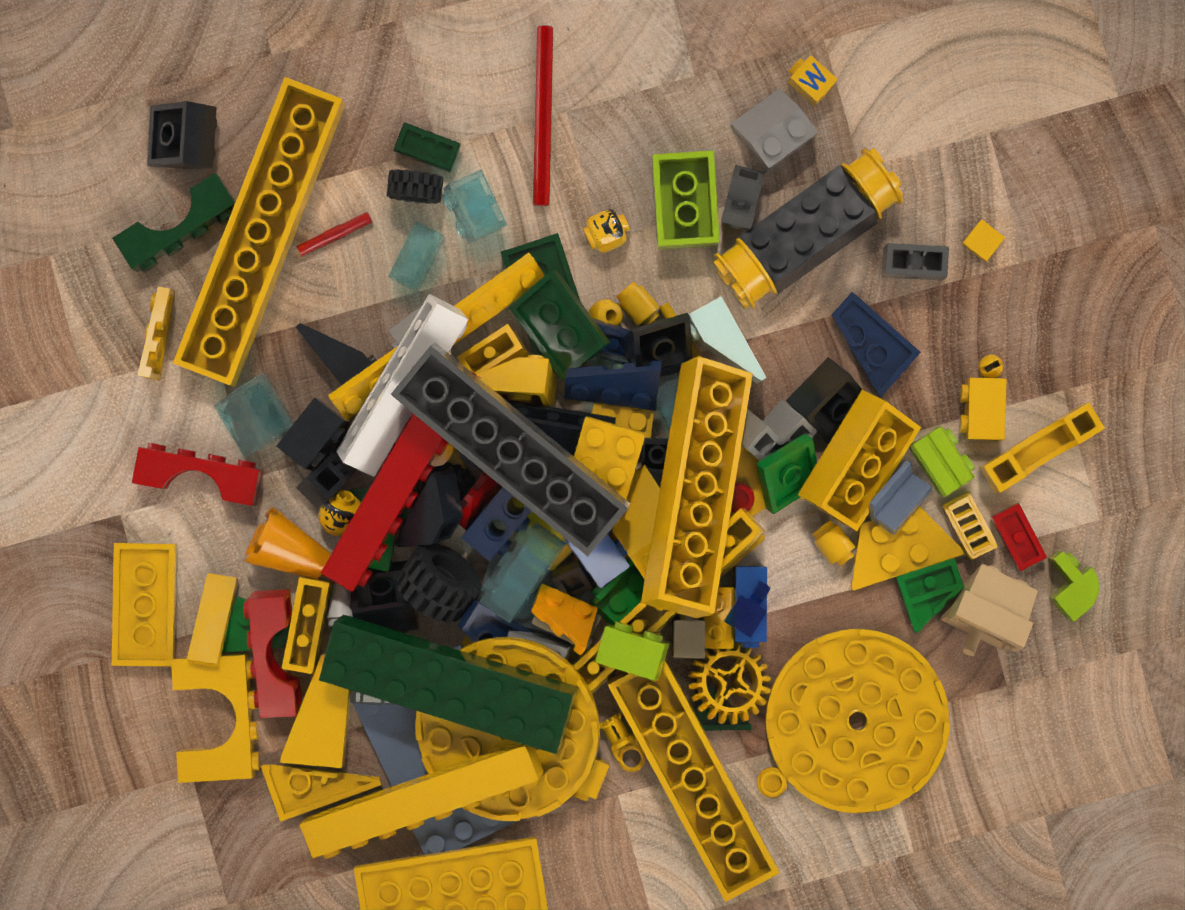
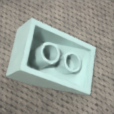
[689,296,767,384]

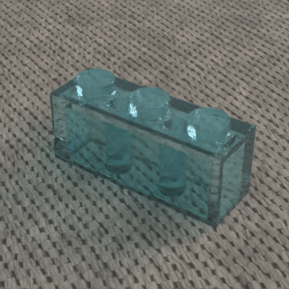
[479,522,567,623]

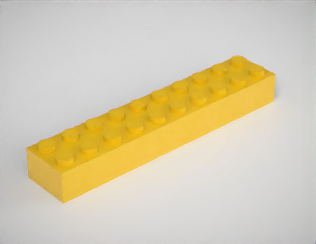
[173,77,345,387]

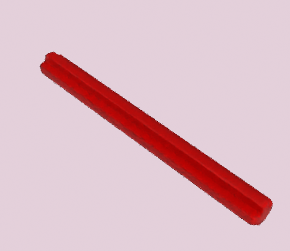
[533,25,553,207]

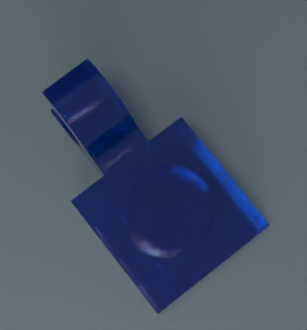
[724,580,771,638]

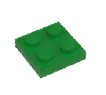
[756,433,817,514]

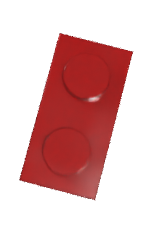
[990,503,1048,571]

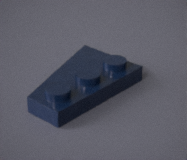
[831,292,921,398]
[564,360,662,411]
[457,599,536,643]

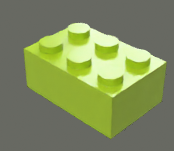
[651,150,720,250]

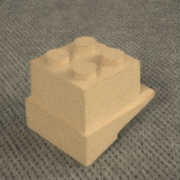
[940,564,1038,656]

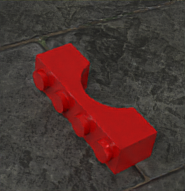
[132,443,263,506]
[244,589,302,718]

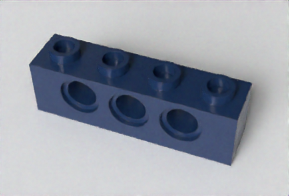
[461,487,531,561]

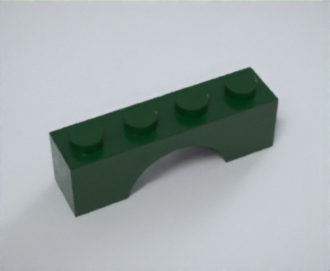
[112,173,236,272]

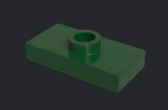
[393,122,461,173]

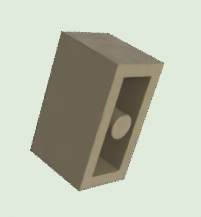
[672,614,705,658]

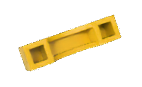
[978,402,1105,493]

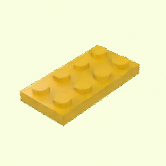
[111,543,177,666]

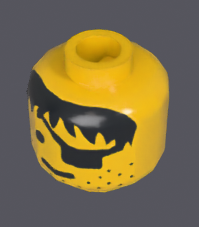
[583,208,630,253]
[318,490,361,536]

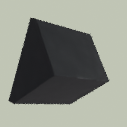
[620,313,693,377]

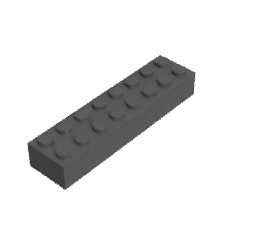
[390,342,630,557]

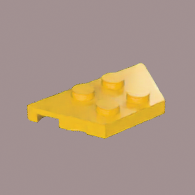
[850,506,965,591]

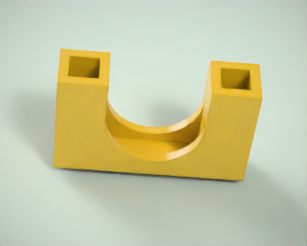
[171,654,260,783]

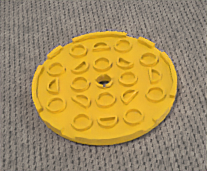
[766,629,950,813]
[415,637,600,821]

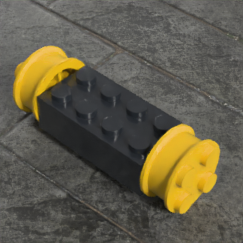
[713,148,903,310]

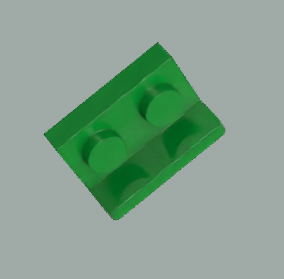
[589,558,645,626]

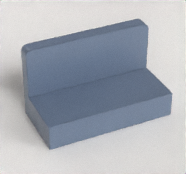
[869,460,932,535]

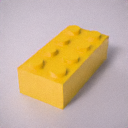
[798,390,921,531]

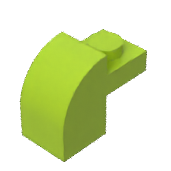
[1048,551,1099,622]

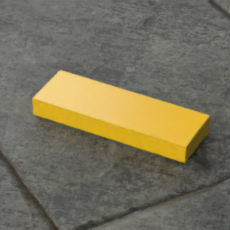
[187,573,239,667]

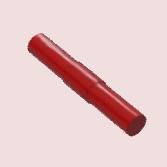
[296,212,373,257]

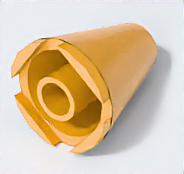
[244,506,331,580]

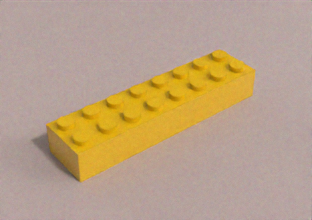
[641,356,753,618]
[608,658,780,902]

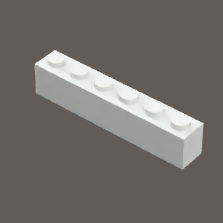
[336,294,468,477]

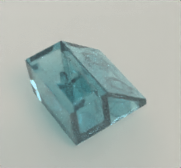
[214,373,295,458]

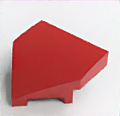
[459,472,502,530]

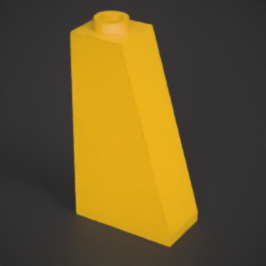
[280,653,350,768]

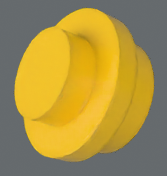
[757,767,787,798]

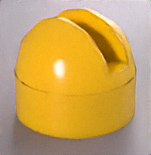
[978,354,1004,378]

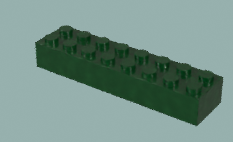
[319,614,579,754]

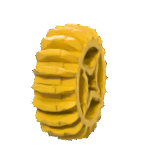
[688,642,771,725]

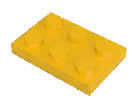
[574,416,646,524]

